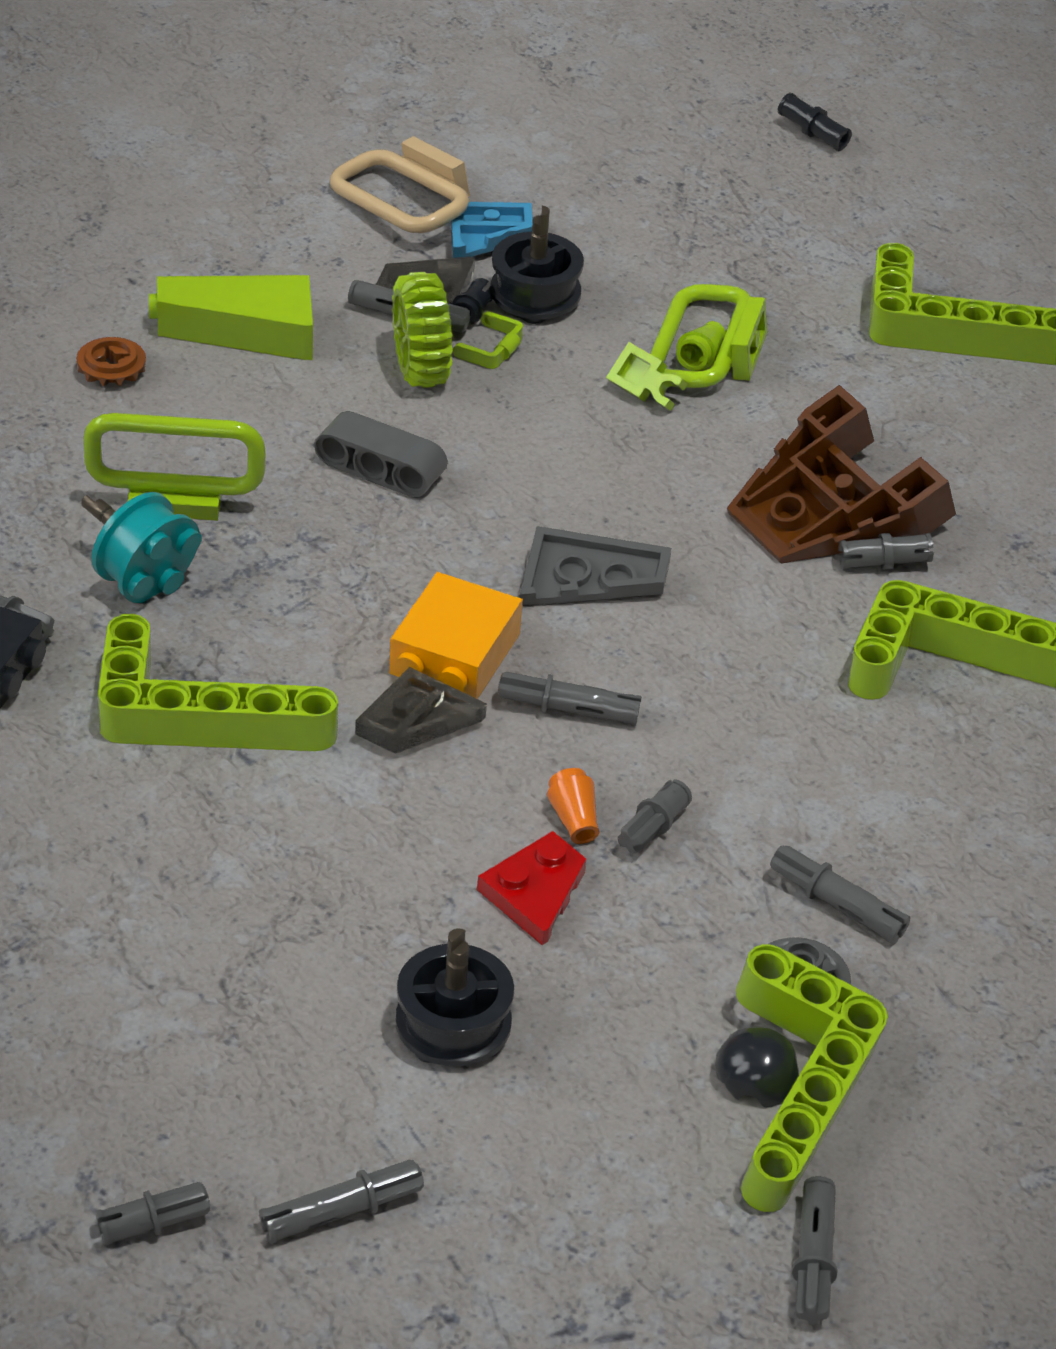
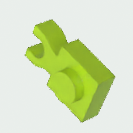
[606,342,688,411]

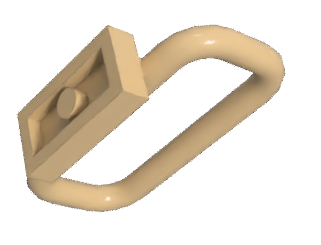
[330,136,470,233]

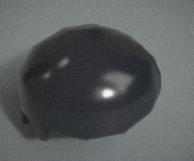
[716,1028,799,1108]

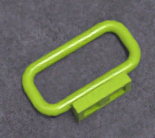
[650,284,768,388]
[83,413,266,521]

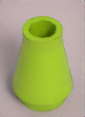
[676,321,726,371]

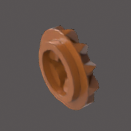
[76,337,146,387]

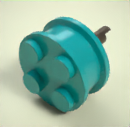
[81,492,202,603]

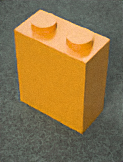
[389,572,523,702]

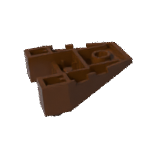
[727,385,956,564]

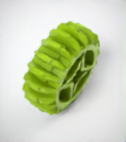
[391,272,453,388]

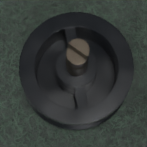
[490,206,584,324]
[395,928,514,1066]

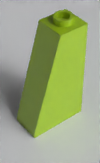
[148,275,313,360]

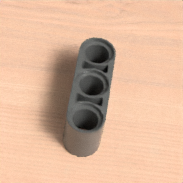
[314,411,448,497]

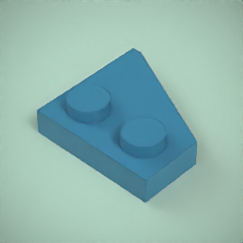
[450,201,533,260]

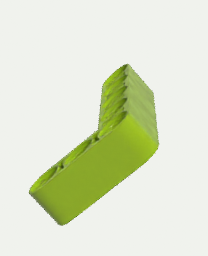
[869,243,1056,365]
[848,580,1056,700]
[98,614,338,751]
[735,944,888,1212]

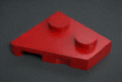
[477,831,586,945]

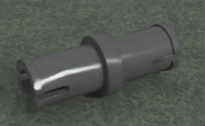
[839,533,934,570]

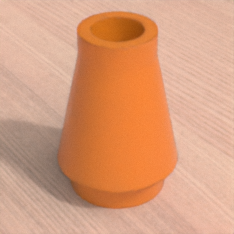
[547,768,600,844]

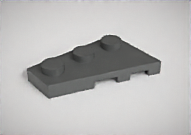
[519,526,671,606]

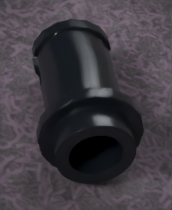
[452,278,496,324]

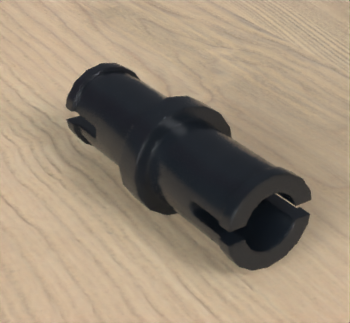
[777,93,852,151]

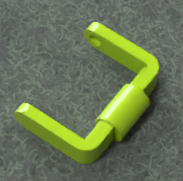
[453,311,523,369]

